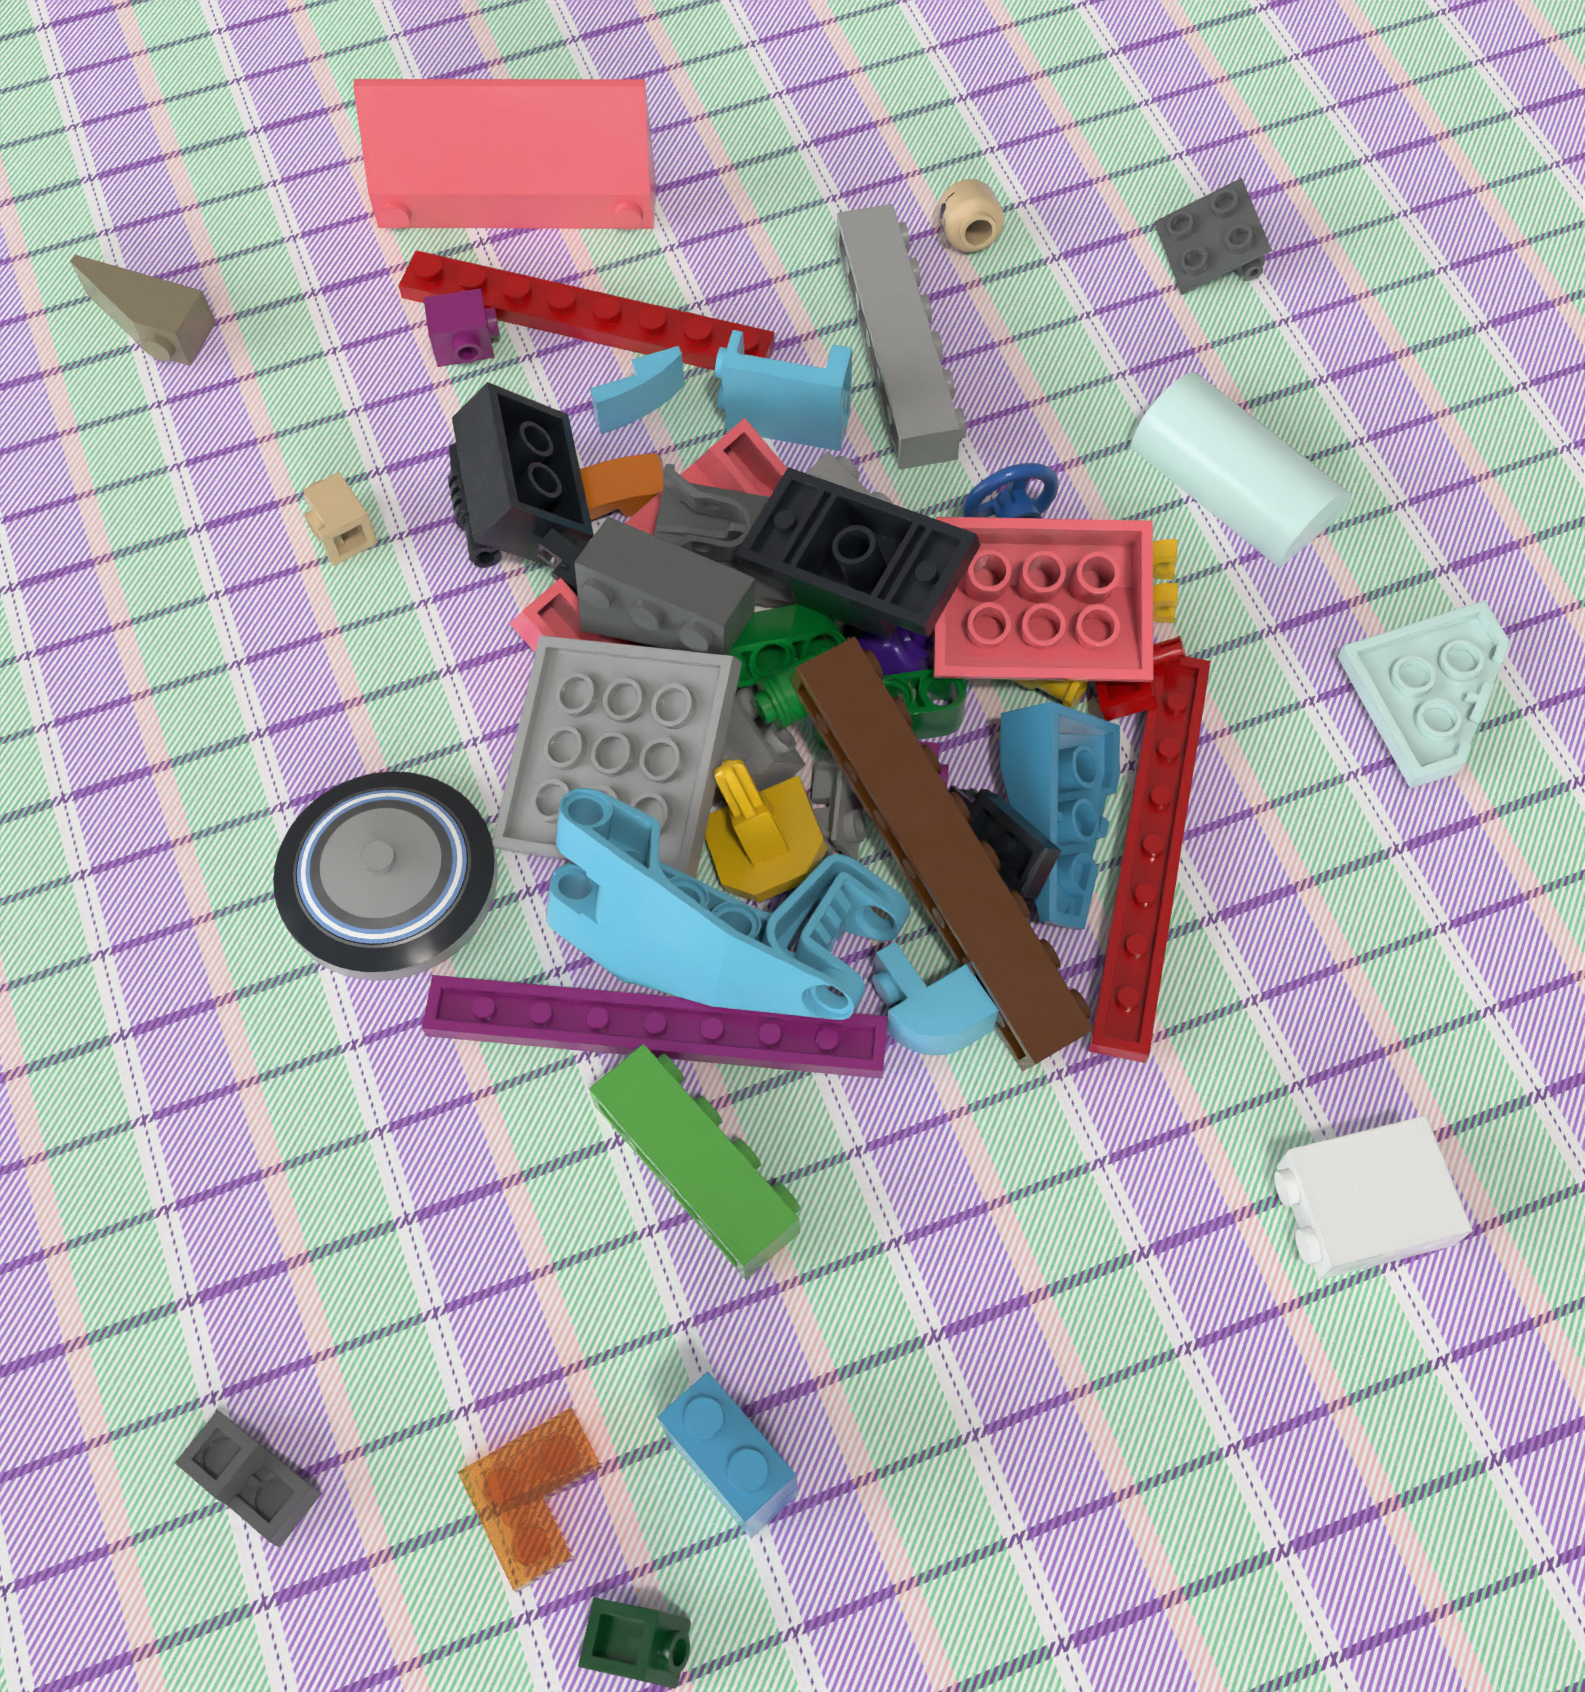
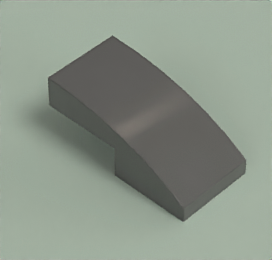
[175,1410,322,1548]

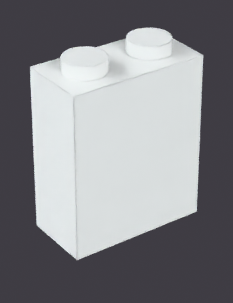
[1274,1115,1473,1280]

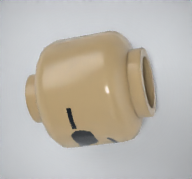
[937,179,1004,252]

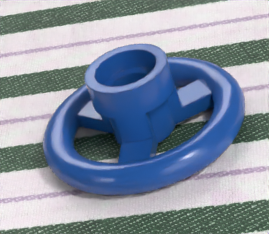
[962,463,1059,519]

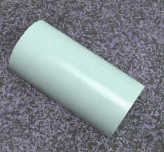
[1131,372,1351,568]

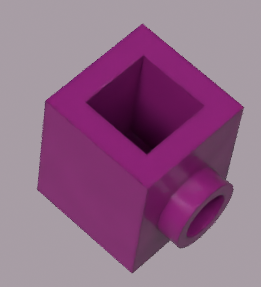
[423,288,500,367]

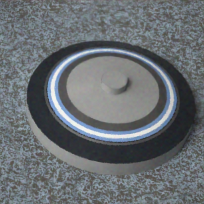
[273,771,498,981]

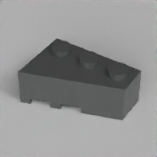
[574,517,755,655]

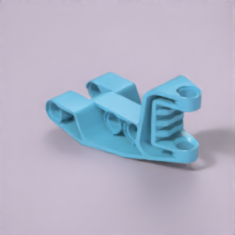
[546,788,910,1020]

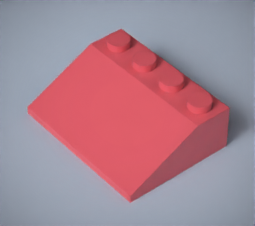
[932,517,1153,682]

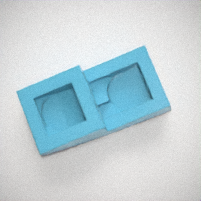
[590,346,685,434]

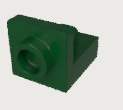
[578,1597,691,1689]

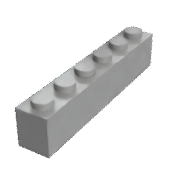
[837,204,967,470]

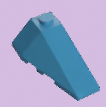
[999,701,1120,930]

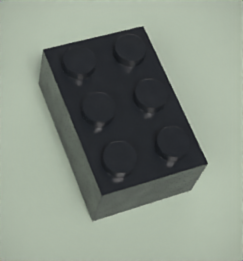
[452,382,594,567]

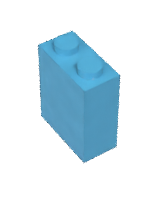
[657,1371,798,1539]

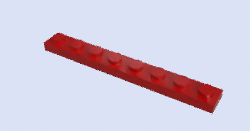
[398,250,775,371]
[1088,656,1211,1063]

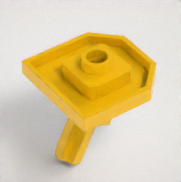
[705,759,828,903]

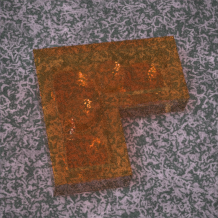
[457,1407,603,1593]

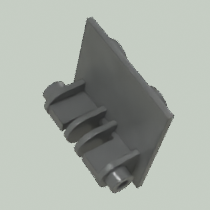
[1154,178,1272,295]

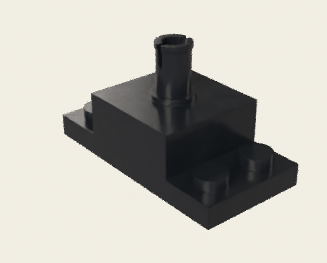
[735,467,981,640]

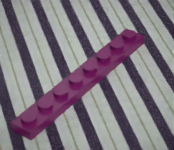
[422,975,888,1079]

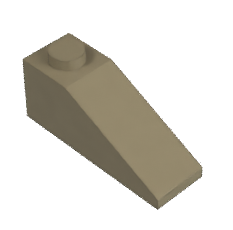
[70,255,216,366]

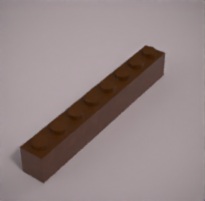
[791,637,1094,1072]

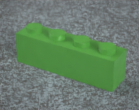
[589,1044,801,1280]

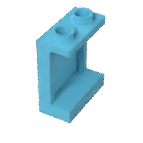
[715,330,852,451]

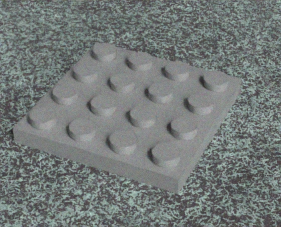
[492,635,742,879]

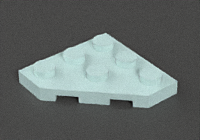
[1338,600,1510,789]

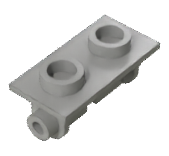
[812,752,866,861]

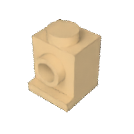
[303,472,378,566]

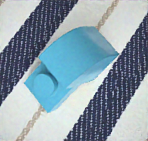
[872,941,999,1055]

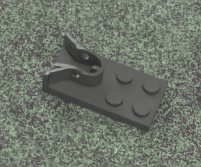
[654,464,797,607]

